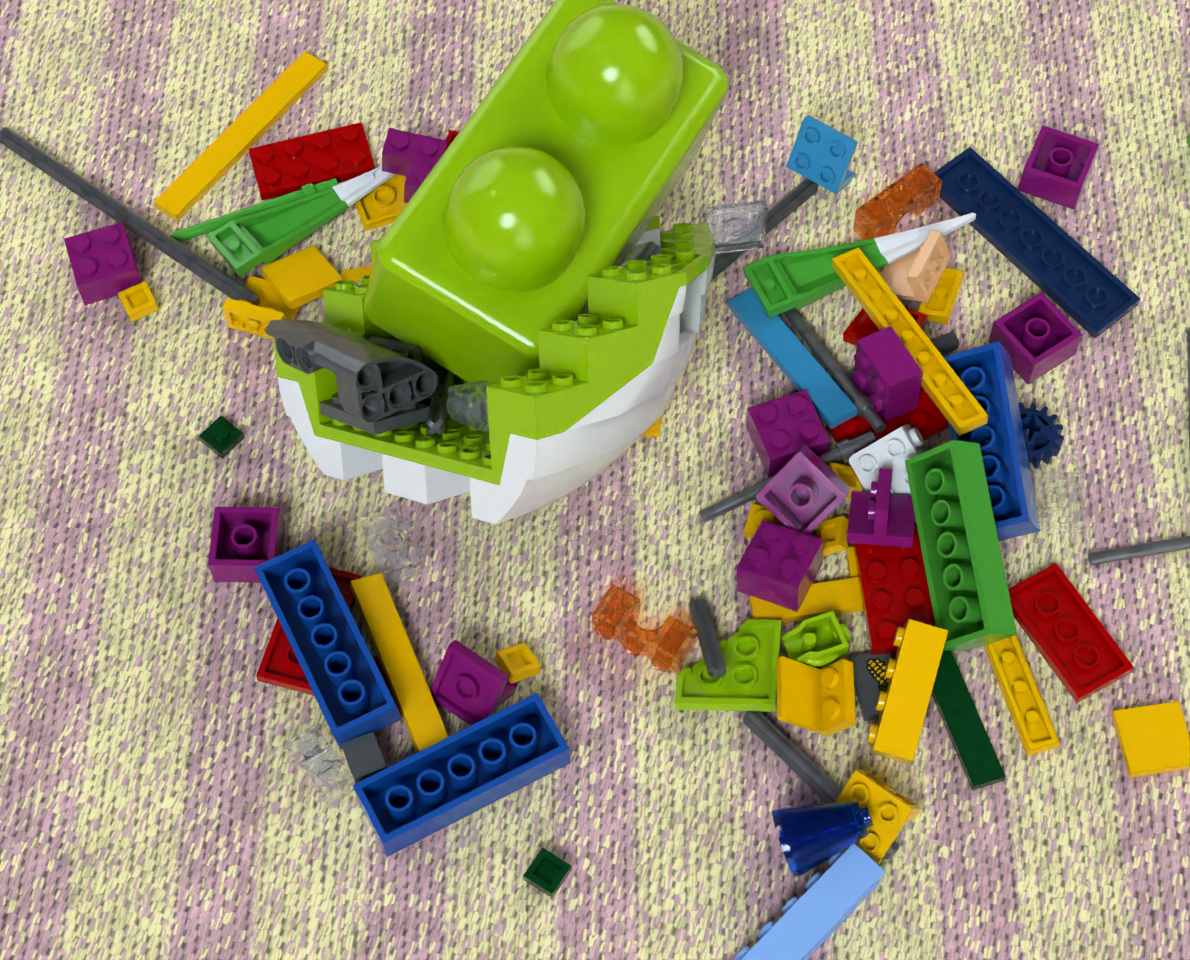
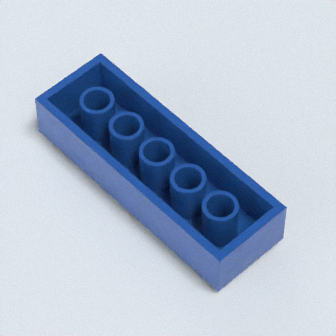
[944,341,1040,541]
[254,539,402,749]
[353,693,570,857]

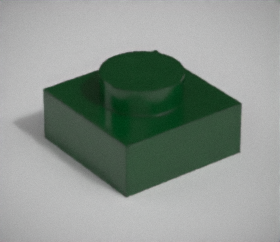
[199,415,244,459]
[523,847,572,898]

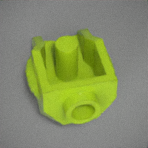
[781,611,850,668]

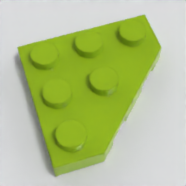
[674,619,783,712]

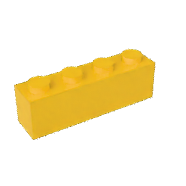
[866,619,948,764]

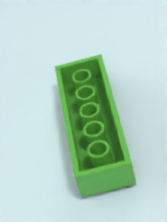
[905,440,1017,651]

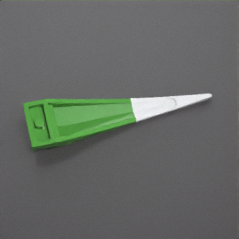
[207,166,396,277]
[743,213,976,319]

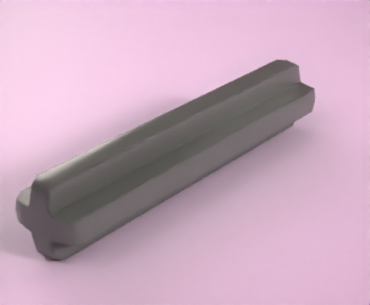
[689,597,726,678]

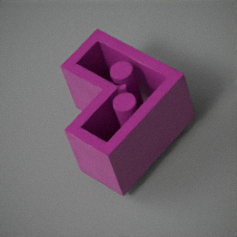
[382,128,447,203]

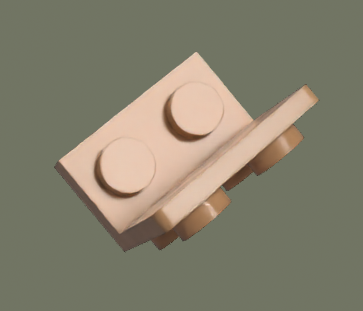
[880,231,951,302]

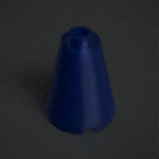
[772,801,874,877]

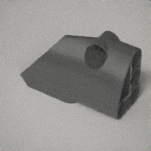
[265,319,438,423]

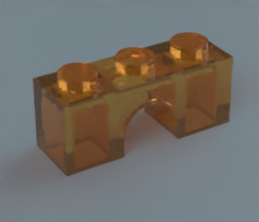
[853,163,943,240]
[592,583,698,675]

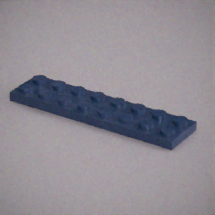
[926,147,1140,338]

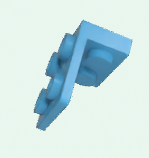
[786,115,858,194]

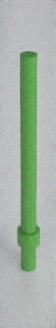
[168,178,338,242]

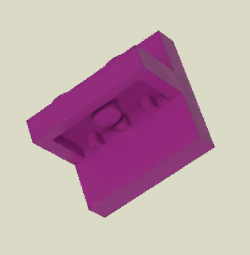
[847,468,915,548]
[430,640,517,726]

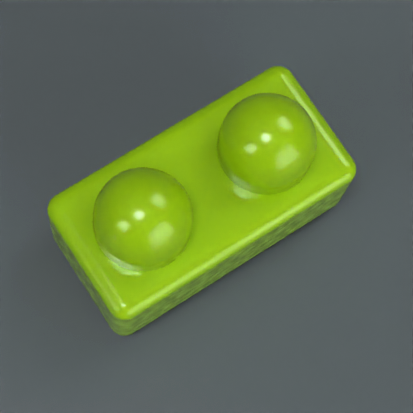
[364,0,729,394]

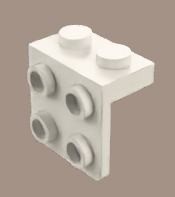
[849,424,925,496]

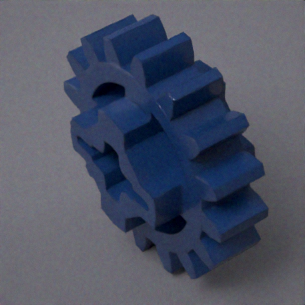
[1019,402,1064,469]

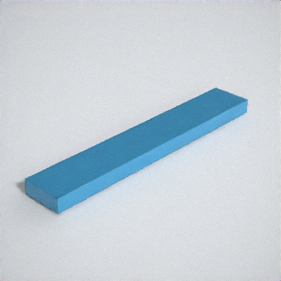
[728,288,858,429]

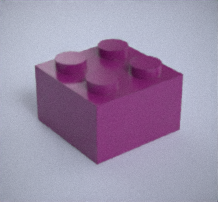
[1018,125,1099,210]
[64,222,142,305]
[988,292,1082,385]
[852,326,923,422]
[746,390,830,478]
[755,444,851,535]
[208,506,285,583]
[737,520,823,612]

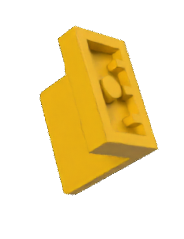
[222,276,301,340]
[776,656,856,737]
[820,770,922,865]

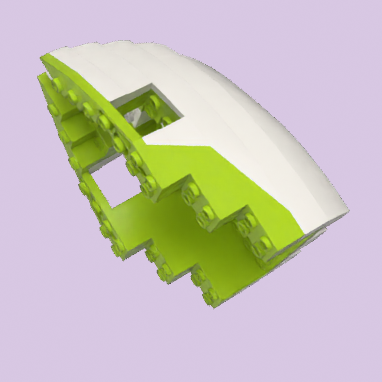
[274,216,715,524]

